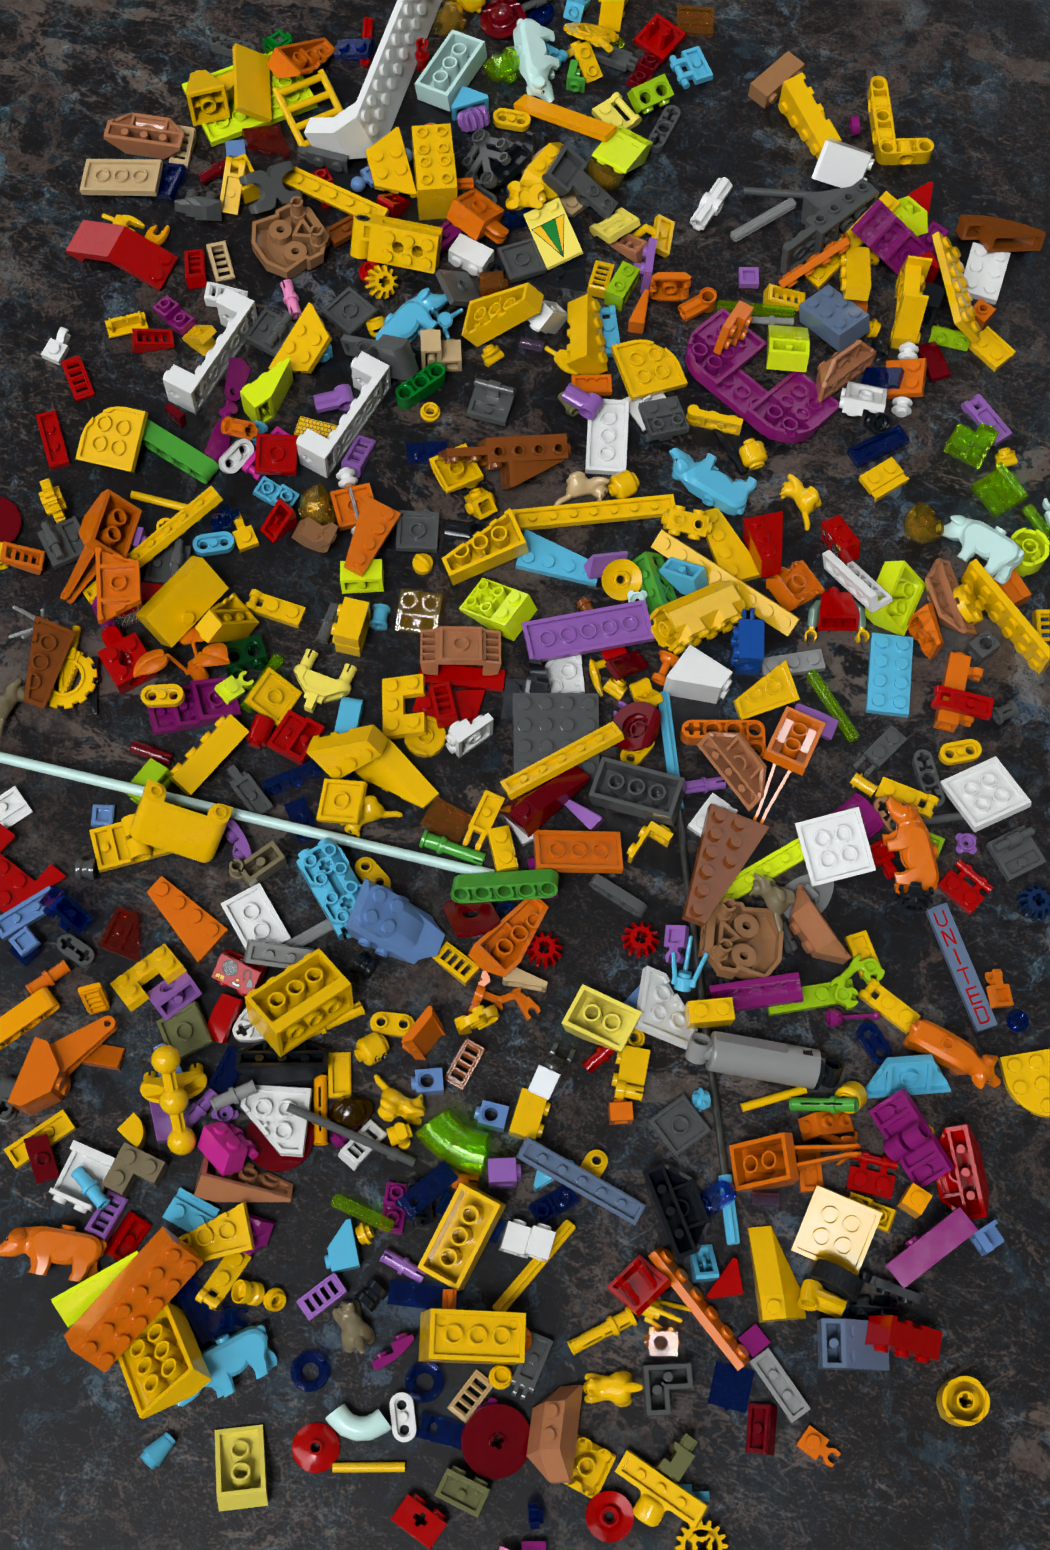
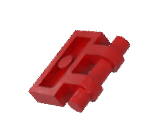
[938,859,994,915]
[845,1150,898,1200]

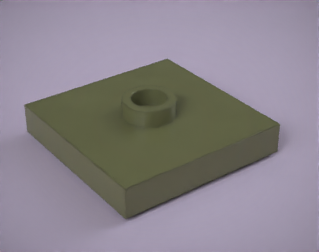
[156,1001,214,1059]

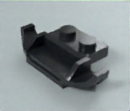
[474,131,536,189]
[501,659,552,722]

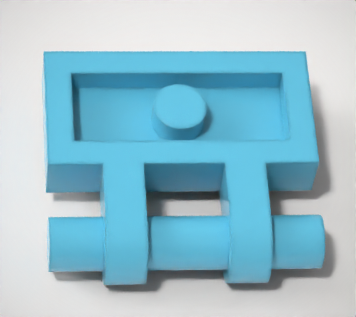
[669,46,713,89]

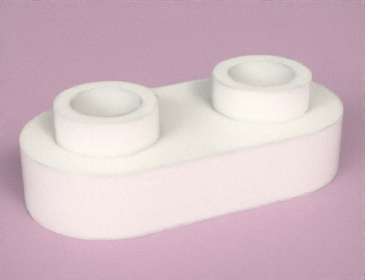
[219,439,254,474]
[390,1392,417,1443]

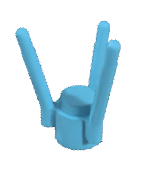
[431,307,463,339]
[671,935,709,992]

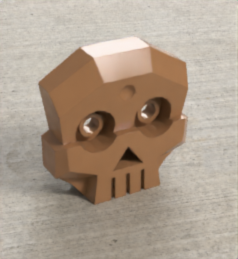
[251,196,330,279]
[698,898,784,980]

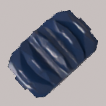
[1017,884,1050,922]

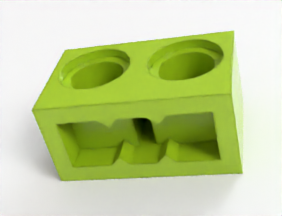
[627,73,674,115]
[604,261,640,312]

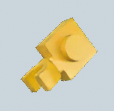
[232,512,259,553]

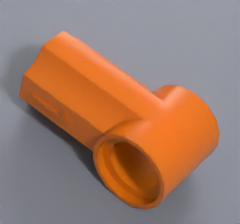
[678,287,717,322]
[221,416,258,440]

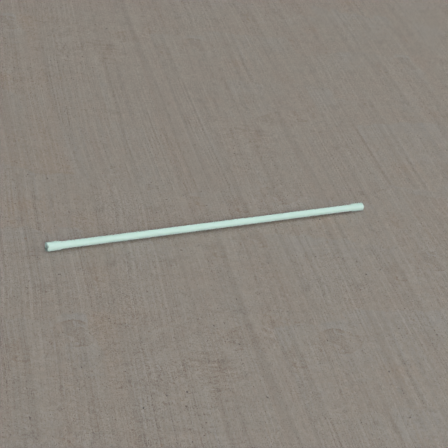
[0,752,495,874]

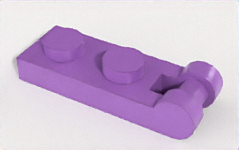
[961,394,1012,446]

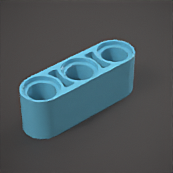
[334,696,364,734]

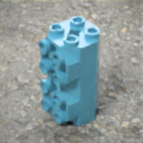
[296,838,362,940]

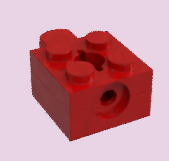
[97,626,159,695]

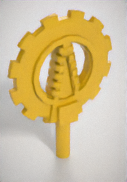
[563,22,619,53]
[48,626,98,709]

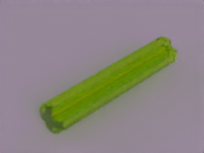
[331,1194,395,1233]

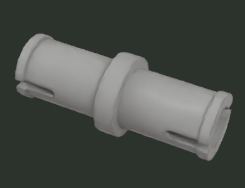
[210,1079,258,1112]

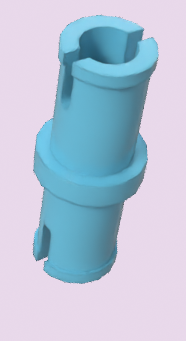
[71,1166,110,1210]

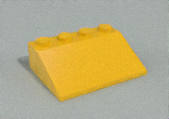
[118,1302,212,1419]

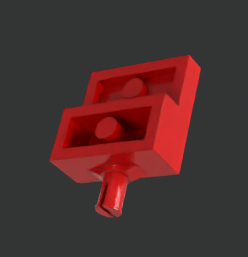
[266,710,326,767]

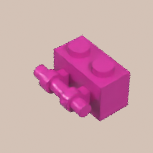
[197,1121,259,1176]

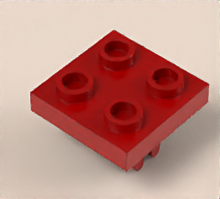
[633,13,686,64]
[607,1254,672,1317]

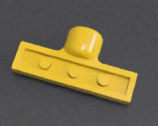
[615,1450,709,1528]

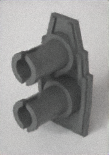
[174,189,222,221]

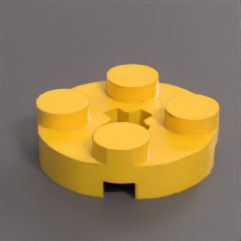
[953,583,985,625]
[454,1005,500,1035]

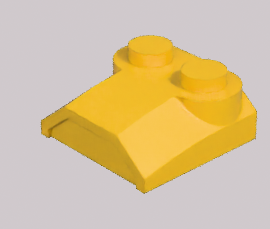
[429,443,484,494]

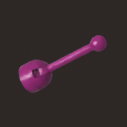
[826,1009,880,1027]

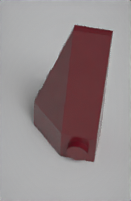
[499,765,591,837]

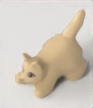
[554,471,610,505]

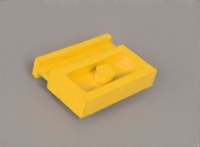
[968,326,1016,372]
[858,457,910,502]

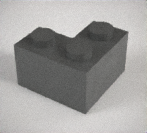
[641,1363,693,1417]

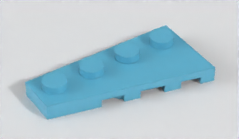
[515,529,598,587]

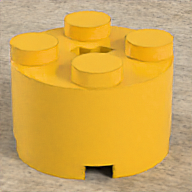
[936,1376,990,1427]

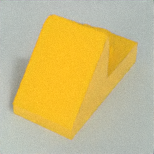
[182,325,217,356]

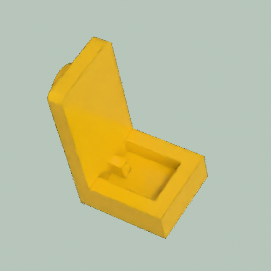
[566,40,603,84]
[626,821,674,864]

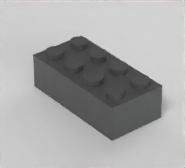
[589,756,687,827]

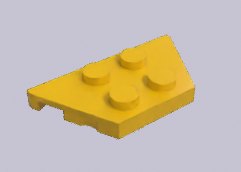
[365,127,417,198]
[269,302,332,374]

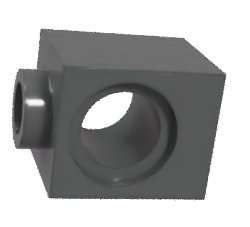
[964,629,1001,666]

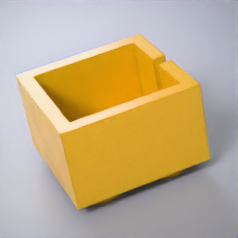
[331,597,371,657]

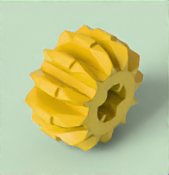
[364,265,399,299]

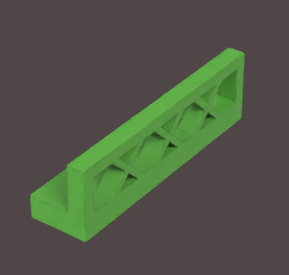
[632,551,677,625]

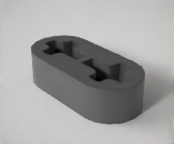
[57,934,96,968]

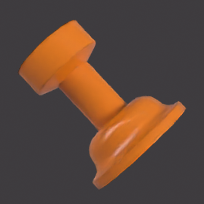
[651,650,680,686]

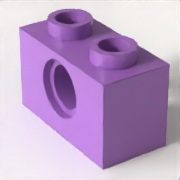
[146,972,202,1021]
[487,1157,521,1189]

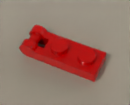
[930,685,994,721]

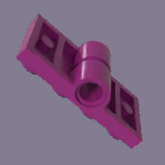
[868,1088,955,1188]

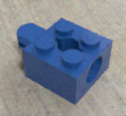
[730,608,764,675]

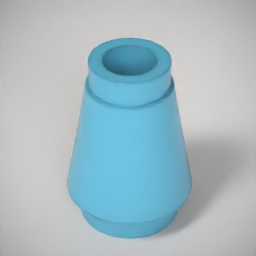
[139,1432,176,1470]

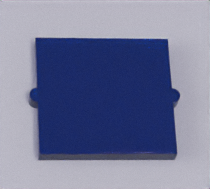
[707,1361,755,1413]

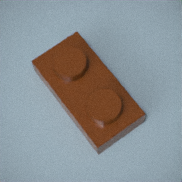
[326,215,353,248]

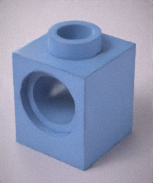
[411,1068,444,1097]
[474,1100,509,1133]

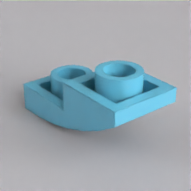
[253,476,300,508]

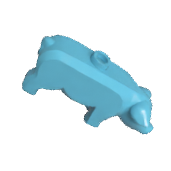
[375,288,448,356]
[669,448,757,516]
[176,1325,278,1407]

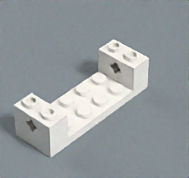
[163,288,257,414]
[296,351,391,478]

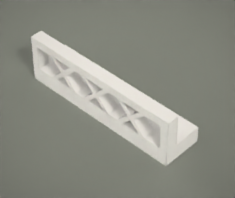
[822,550,893,613]

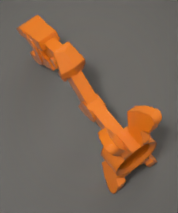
[468,970,541,1021]

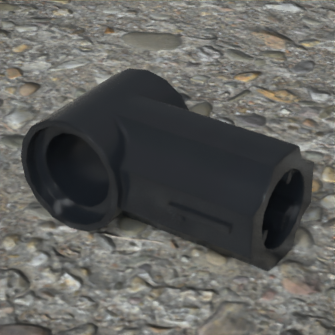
[444,519,485,541]

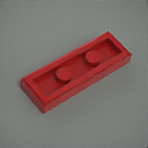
[36,410,70,470]

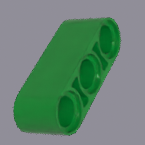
[396,362,446,410]

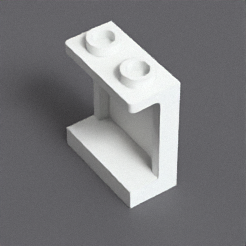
[49,1140,115,1214]

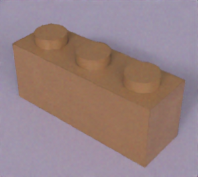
[748,51,805,109]

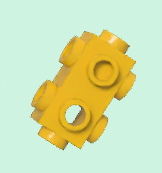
[661,505,712,540]

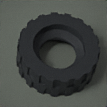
[809,1259,865,1301]

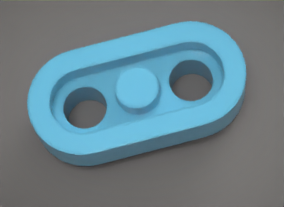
[193,531,235,557]

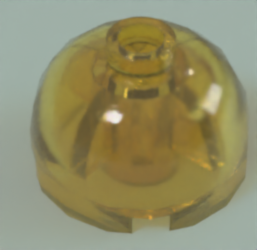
[433,0,466,37]
[586,156,625,190]
[298,484,336,526]
[903,502,944,544]

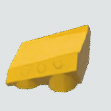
[563,1435,616,1499]

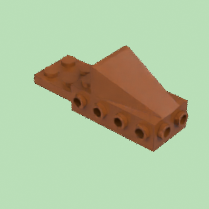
[438,433,571,491]

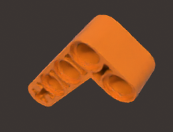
[680,720,766,760]

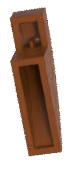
[955,215,1046,252]

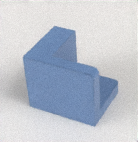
[969,1219,1004,1256]

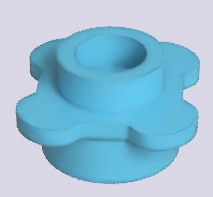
[692,1087,711,1112]

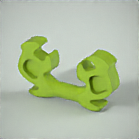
[829,954,885,1010]

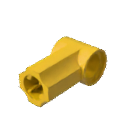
[797,1279,847,1319]

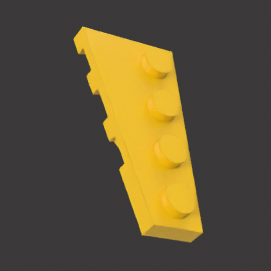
[700,508,761,582]

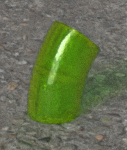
[415,1108,490,1177]

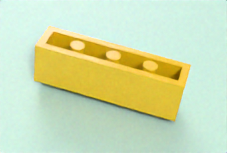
[169,714,249,796]

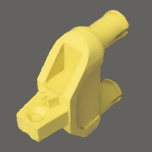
[293,649,357,714]

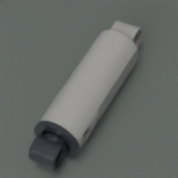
[685,1031,844,1090]

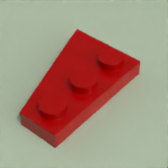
[412,689,485,724]

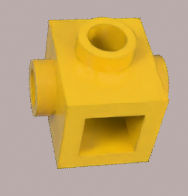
[464,487,498,520]

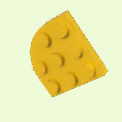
[610,339,688,401]
[75,406,148,473]
[998,1049,1050,1118]

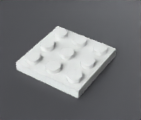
[940,756,1031,833]
[795,807,876,887]

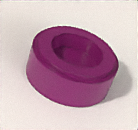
[849,115,860,136]

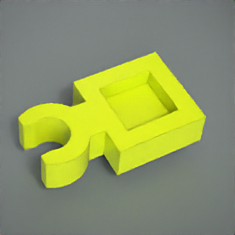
[214,671,254,705]

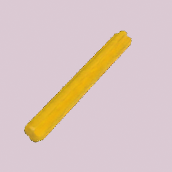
[492,1220,576,1312]

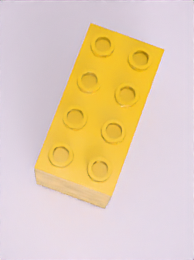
[244,948,354,1057]

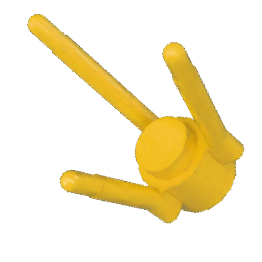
[641,1298,691,1345]

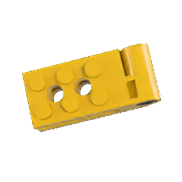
[350,213,443,274]

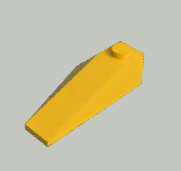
[354,732,439,809]
[748,1226,806,1323]

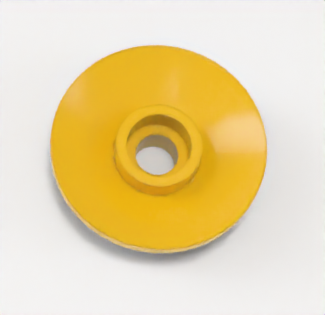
[601,559,642,601]

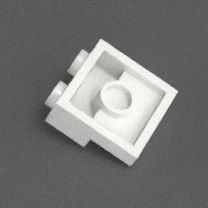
[838,381,887,416]
[445,713,494,758]

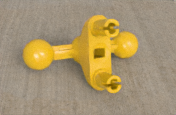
[140,1045,207,1155]

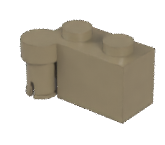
[229,840,287,888]

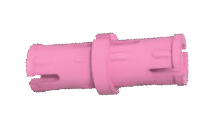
[280,279,302,320]

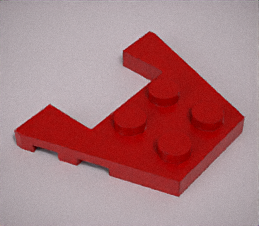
[0,824,67,913]

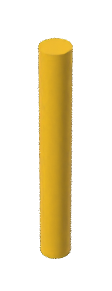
[130,491,188,511]
[740,1087,807,1112]
[332,1462,405,1473]

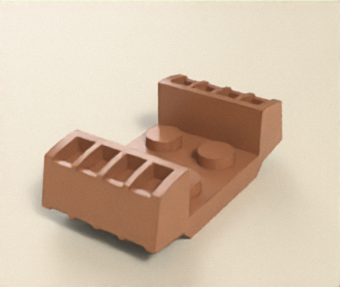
[420,626,501,676]

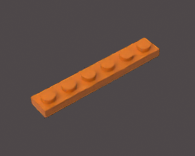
[648,1246,751,1371]

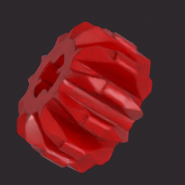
[621,921,659,959]
[525,931,563,969]

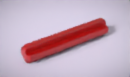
[360,17,374,67]

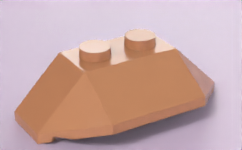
[103,112,184,159]
[816,339,877,403]
[925,558,977,636]
[697,731,767,811]
[788,884,851,965]
[526,1385,583,1484]

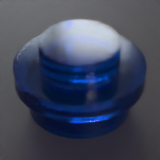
[1006,1010,1029,1033]

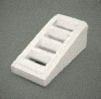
[204,282,248,307]
[338,1119,387,1171]

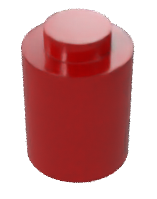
[246,714,275,749]

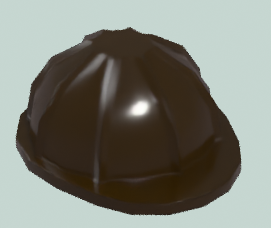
[330,1095,374,1129]

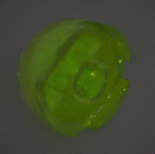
[483,46,520,84]

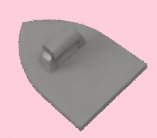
[783,874,834,919]

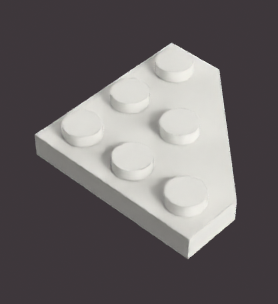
[545,655,585,693]
[635,966,698,1050]
[240,1085,312,1157]

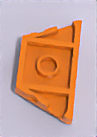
[95,547,141,624]

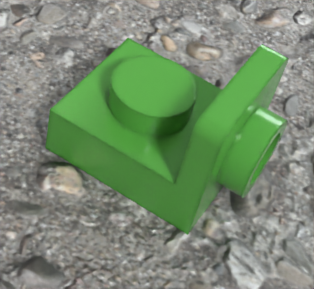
[566,59,586,93]

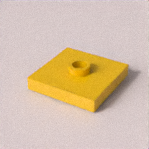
[243,667,303,727]
[316,778,368,825]

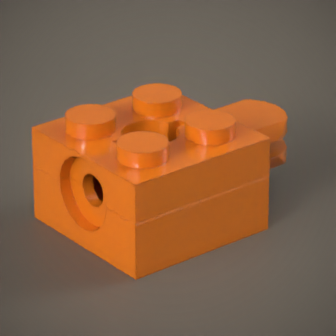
[446,188,509,244]

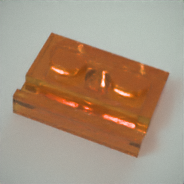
[676,5,715,37]
[420,797,473,844]

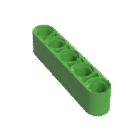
[141,419,219,484]
[451,869,559,903]

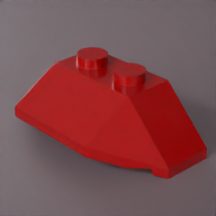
[936,1124,989,1220]

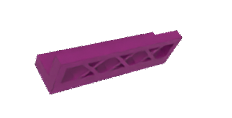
[709,972,804,1012]

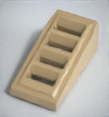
[169,125,197,169]
[206,241,235,283]
[502,967,548,992]
[447,1369,493,1424]

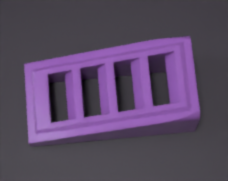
[341,435,376,478]
[564,799,605,831]
[84,1190,129,1242]
[296,1273,348,1321]

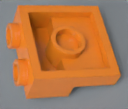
[713,300,754,355]

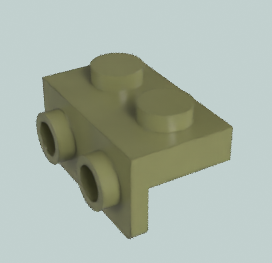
[434,1465,490,1518]

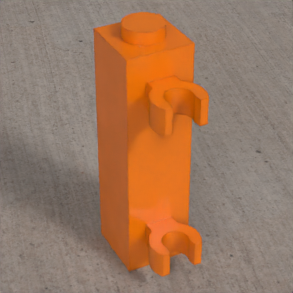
[933,652,984,733]

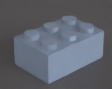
[799,284,869,352]

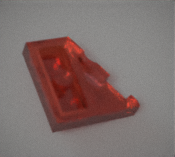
[242,124,290,159]
[98,906,140,963]

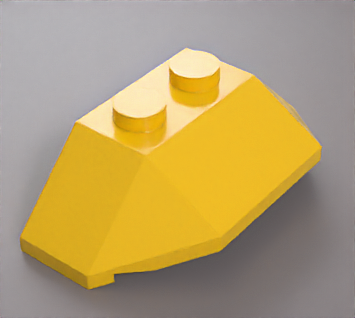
[520,142,564,202]

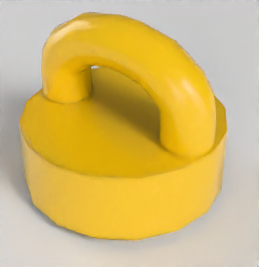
[366,316,385,337]
[412,553,433,575]

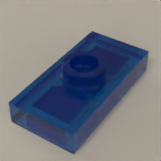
[861,367,904,389]
[284,797,316,845]
[207,1046,241,1094]

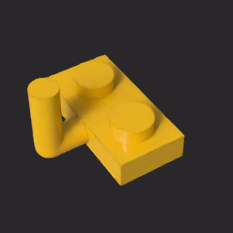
[632,214,675,258]

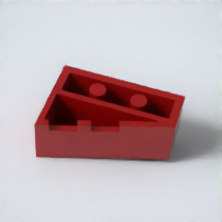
[743,511,783,578]
[865,1315,943,1364]

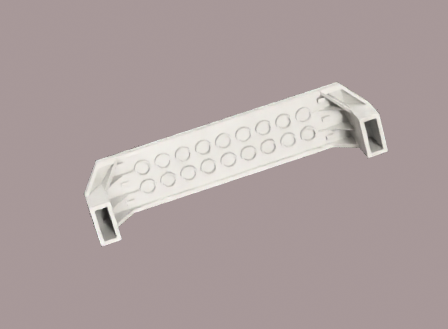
[304,0,442,159]

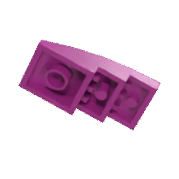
[851,199,932,276]
[147,677,241,736]

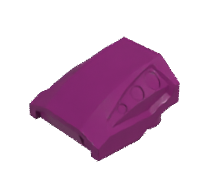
[831,792,884,840]

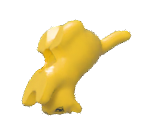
[505,181,547,211]
[779,474,821,531]
[340,795,403,837]
[374,1074,426,1125]
[583,1371,644,1407]

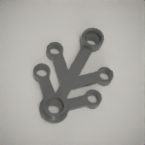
[462,128,511,189]

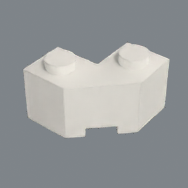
[499,1219,556,1262]

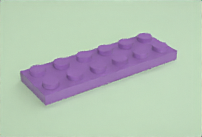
[522,600,655,662]

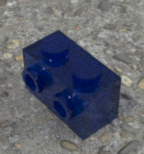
[39,885,93,935]

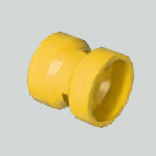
[231,1279,265,1306]

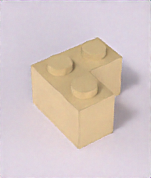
[420,329,462,372]

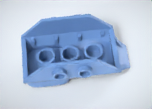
[345,878,445,964]

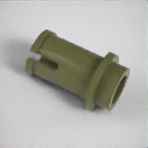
[558,391,579,417]

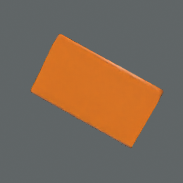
[81,1044,125,1071]

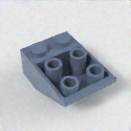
[817,1318,890,1371]

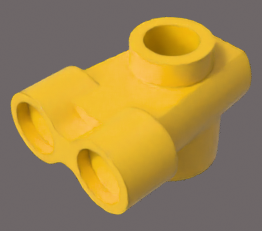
[386,1122,413,1150]

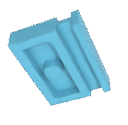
[163,1188,221,1232]

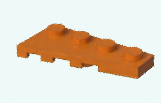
[344,495,401,577]

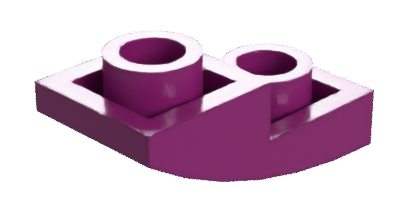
[152,295,197,336]
[379,1182,408,1235]
[372,1332,415,1372]

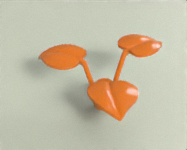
[133,623,230,681]

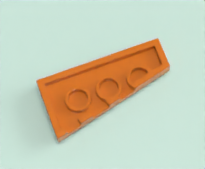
[778,231,851,288]
[147,876,229,964]

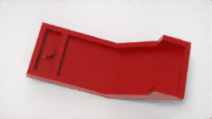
[65,220,178,291]

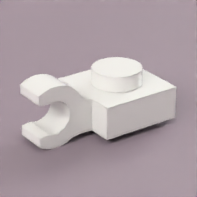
[41,327,71,365]

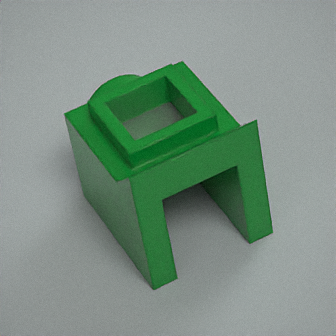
[262,29,293,54]

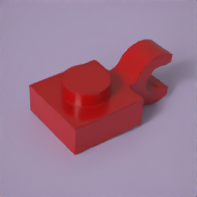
[869,839,897,880]

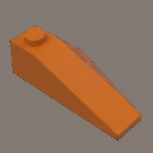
[267,37,337,79]
[468,899,549,977]

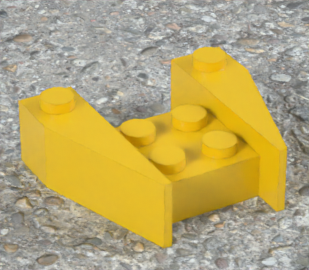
[890,255,932,349]

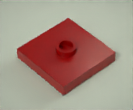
[255,434,298,476]

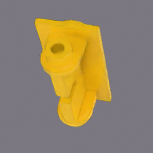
[105,311,148,338]

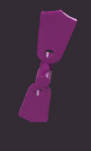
[204,357,251,464]

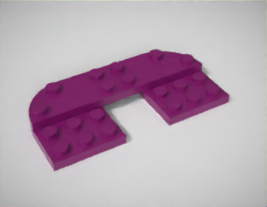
[685,308,841,443]

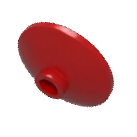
[292,1423,340,1473]
[585,1491,634,1542]

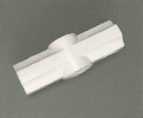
[690,177,733,231]

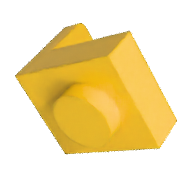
[629,677,663,707]

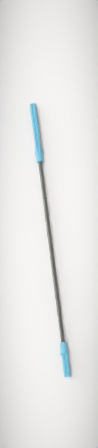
[658,691,740,1245]

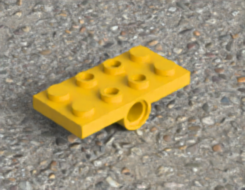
[89,814,173,873]

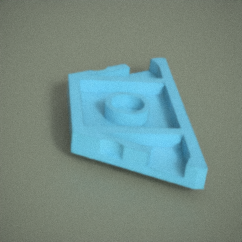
[865,1054,951,1099]

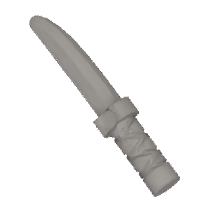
[751,315,794,326]

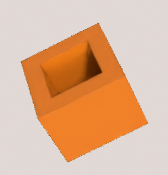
[973,298,996,330]
[608,1098,634,1125]

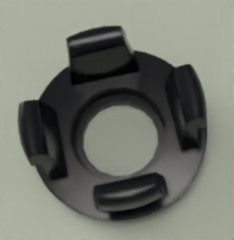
[897,882,934,912]

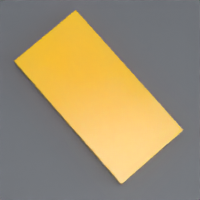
[232,43,272,123]

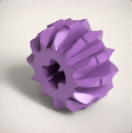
[457,105,491,132]

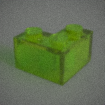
[943,422,999,470]

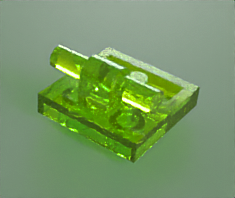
[970,462,1029,518]

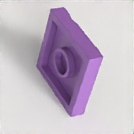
[633,238,657,293]

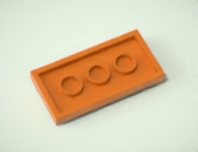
[533,830,623,874]

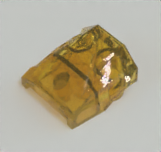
[395,589,443,634]

